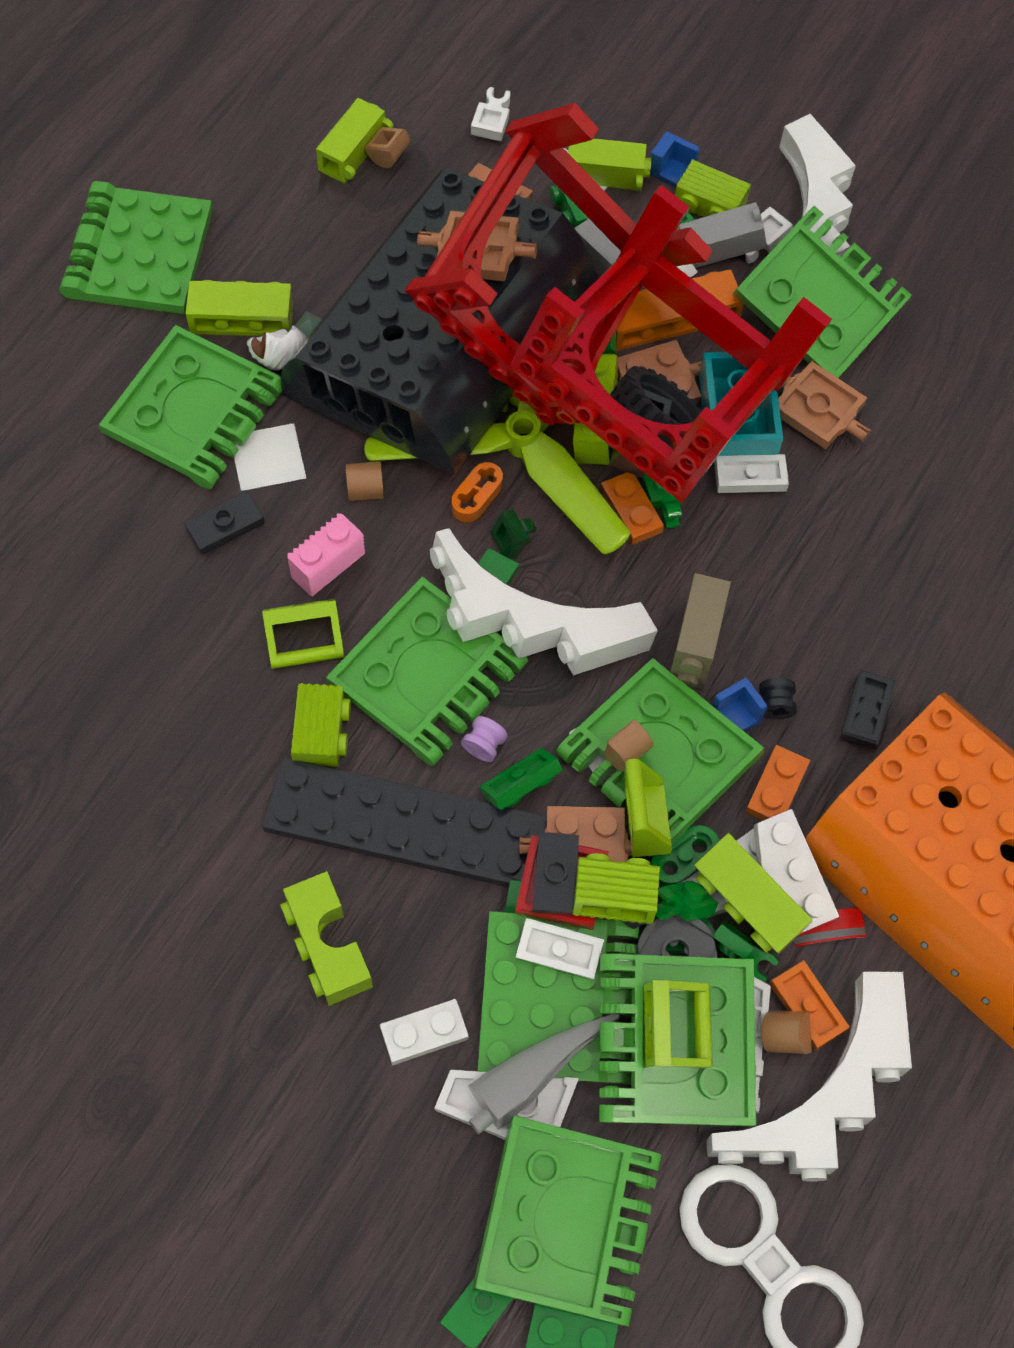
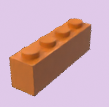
[616,269,744,351]

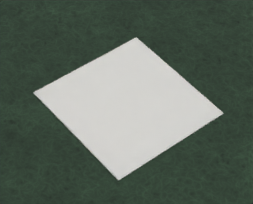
[234,423,306,491]

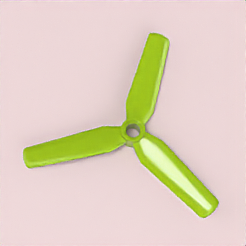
[364,401,630,554]

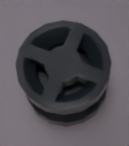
[759,678,797,719]

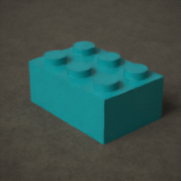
[699,352,783,463]

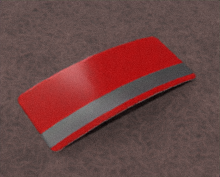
[794,907,867,947]

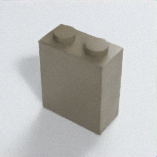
[670,573,731,690]

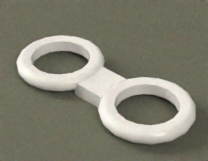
[679,1164,864,1348]

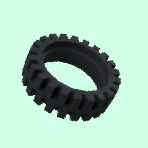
[610,366,703,449]

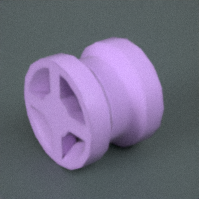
[461,716,508,762]

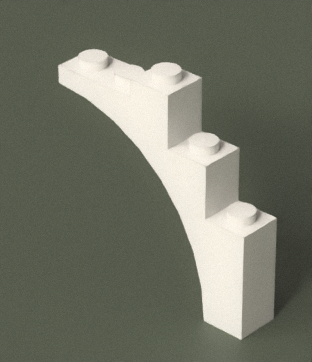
[779,114,856,258]
[430,528,658,675]
[706,972,912,1181]

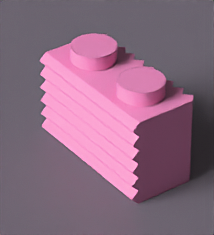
[288,513,365,597]

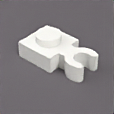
[471,87,510,141]
[745,207,793,264]

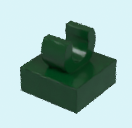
[490,509,537,559]

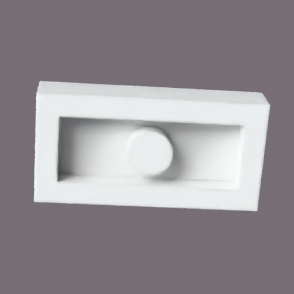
[714,454,789,493]
[516,918,604,980]
[380,999,469,1066]

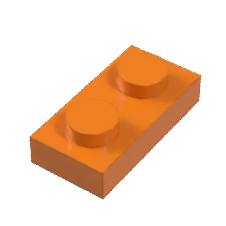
[600,472,664,545]
[745,745,810,821]
[769,960,850,1051]

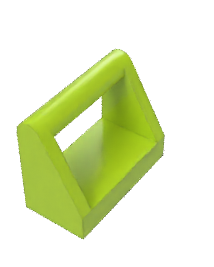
[262,599,344,669]
[625,758,672,857]
[644,980,712,1068]

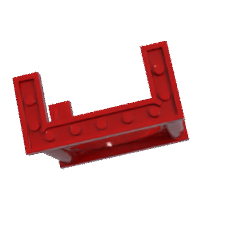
[404,103,713,425]
[510,185,832,503]

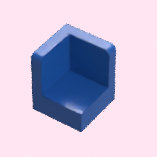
[650,131,700,188]
[712,677,767,733]

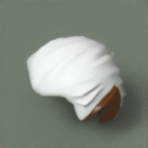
[247,326,306,371]

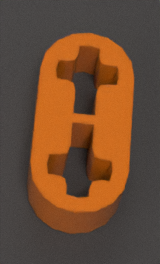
[451,462,503,523]

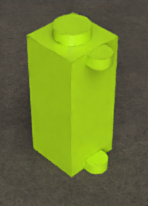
[316,98,394,184]
[568,138,651,191]

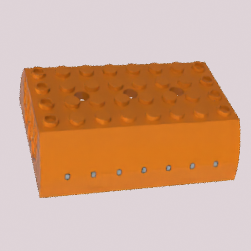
[805,692,1014,1050]

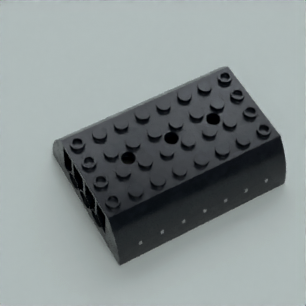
[281,167,596,475]

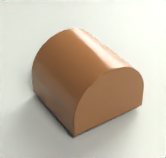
[365,127,410,169]
[346,461,384,501]
[604,720,653,772]
[761,1010,812,1054]

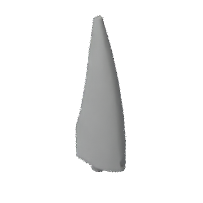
[468,1015,620,1134]

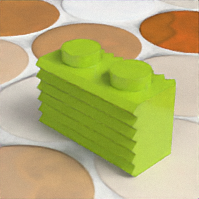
[675,159,751,217]
[291,683,351,767]
[573,853,660,924]

